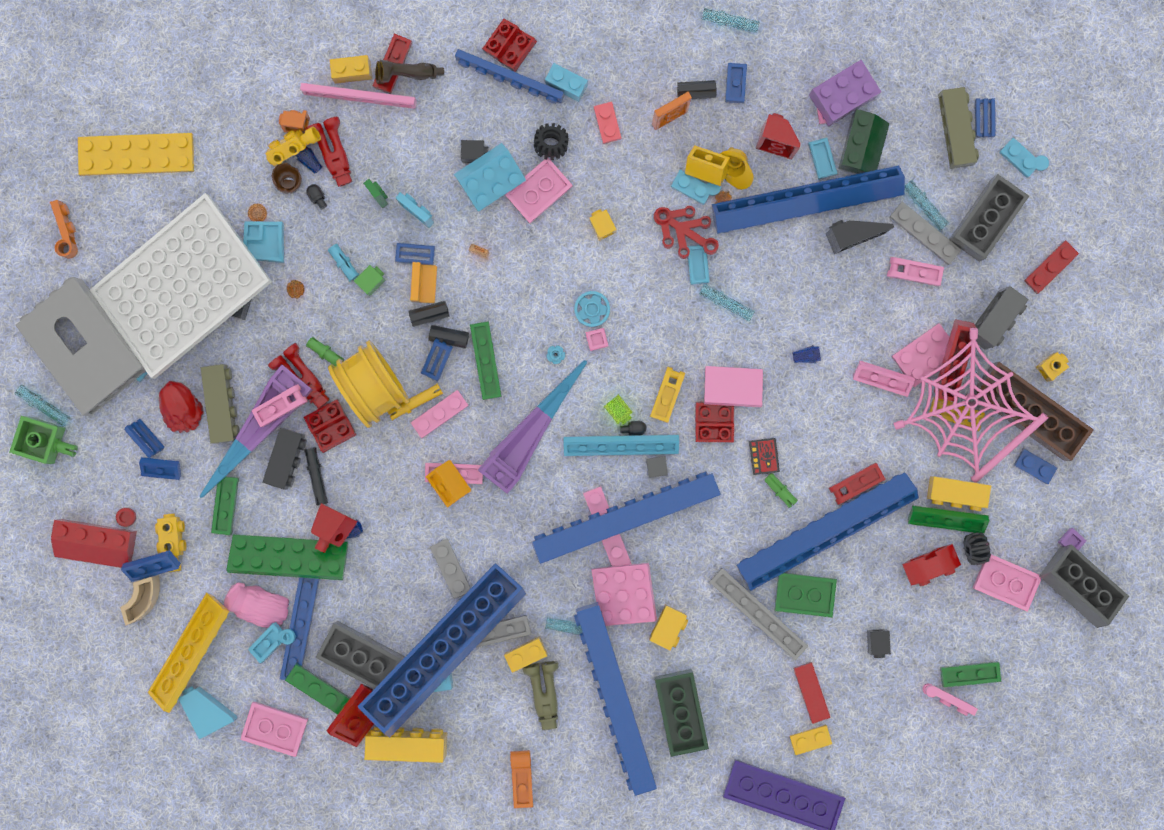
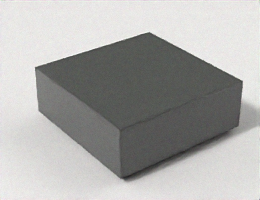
[646,456,668,478]

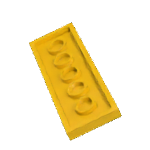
[78,133,194,176]
[147,593,230,713]

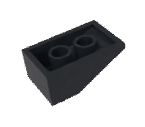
[825,220,894,254]

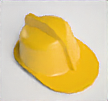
[720,147,754,190]

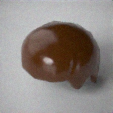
[271,163,302,194]

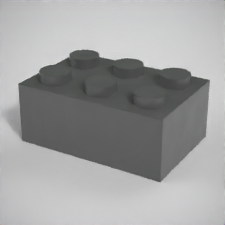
[975,286,1029,349]

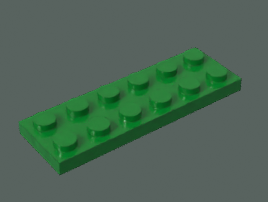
[226,534,348,580]

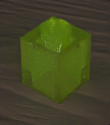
[603,394,633,425]

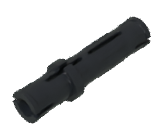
[304,447,328,506]

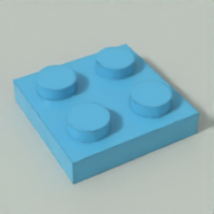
[396,192,434,228]

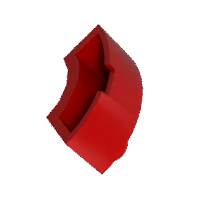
[902,544,961,586]

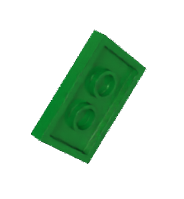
[774,573,837,618]

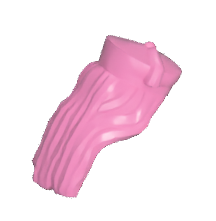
[223,582,289,628]

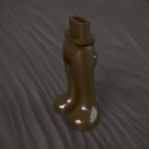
[375,60,445,84]

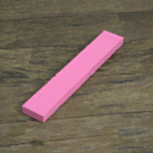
[300,83,417,109]

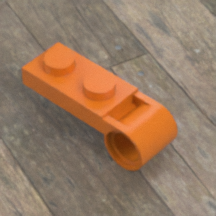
[50,200,78,259]
[510,750,533,808]

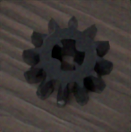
[963,532,991,565]

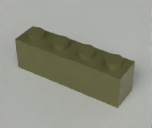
[938,87,979,169]
[200,364,240,444]

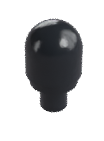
[306,184,327,210]
[620,420,647,436]

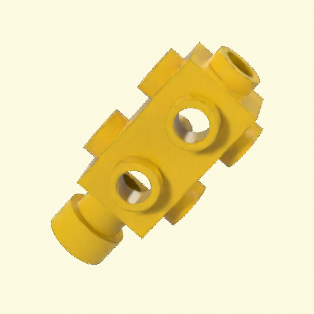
[265,126,321,166]
[155,514,187,572]

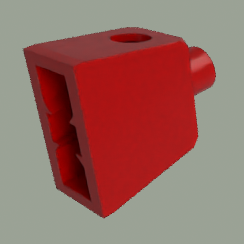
[311,503,357,553]

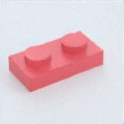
[594,102,621,144]

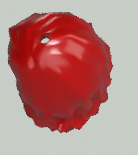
[159,381,204,433]

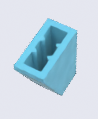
[178,686,238,740]

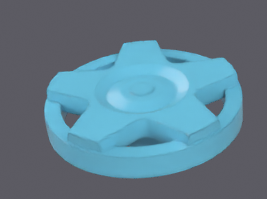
[574,291,610,327]

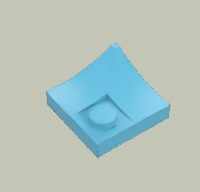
[243,221,284,263]

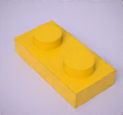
[789,725,832,755]

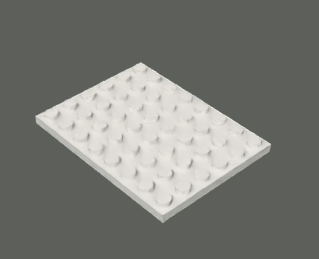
[90,193,272,379]

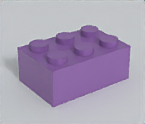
[809,60,881,127]

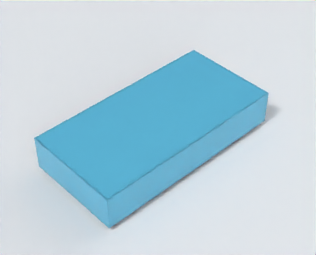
[808,137,838,180]
[687,245,710,285]

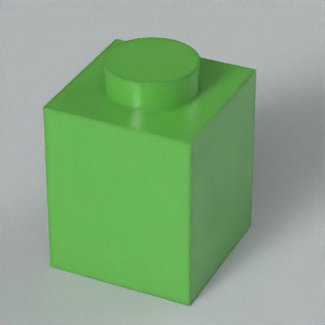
[354,265,386,296]

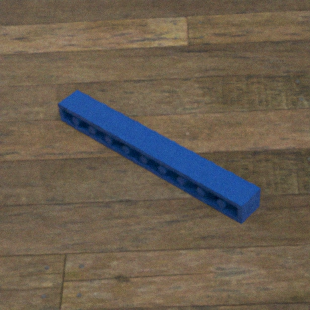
[712,165,905,234]
[531,471,721,564]
[737,472,919,591]
[574,602,657,796]

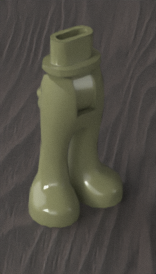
[522,661,559,730]

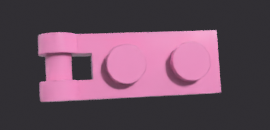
[887,257,944,287]
[251,384,308,427]
[922,683,978,716]

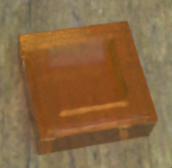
[469,244,490,260]

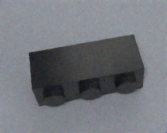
[262,428,307,490]

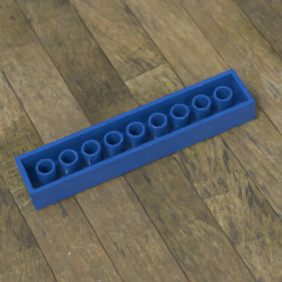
[358,563,526,738]

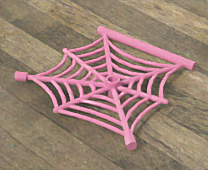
[894,328,1048,483]

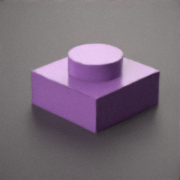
[1058,528,1087,551]

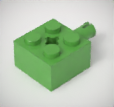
[9,416,78,464]

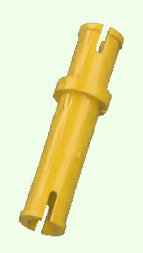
[388,383,443,421]

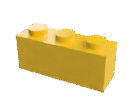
[927,476,991,511]

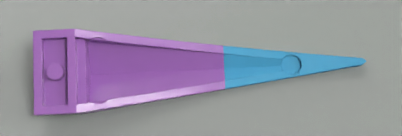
[478,360,587,494]
[200,365,312,498]

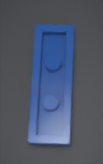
[121,550,181,582]

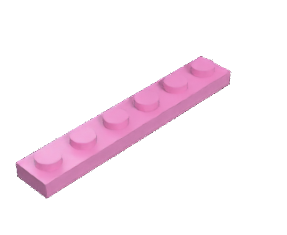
[583,486,632,566]

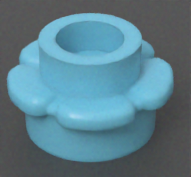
[546,345,565,364]

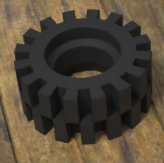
[534,123,569,160]

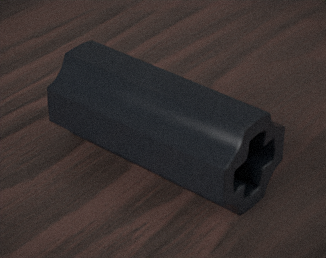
[677,80,717,99]
[408,301,450,327]
[428,325,469,349]

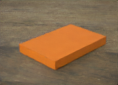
[652,92,692,130]

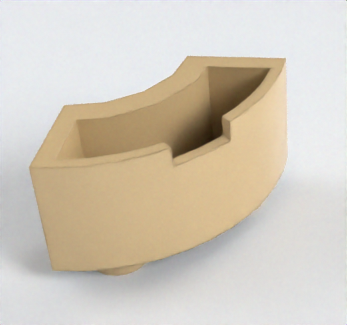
[120,575,160,626]

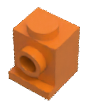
[279,110,310,134]

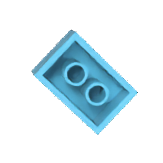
[454,143,526,212]

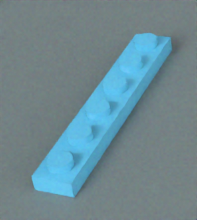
[563,435,679,456]

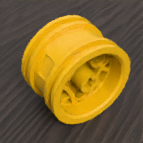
[328,340,410,428]

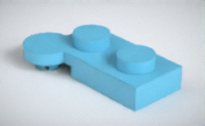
[999,137,1049,178]
[671,170,721,205]
[248,622,296,664]

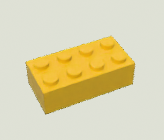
[364,726,447,763]

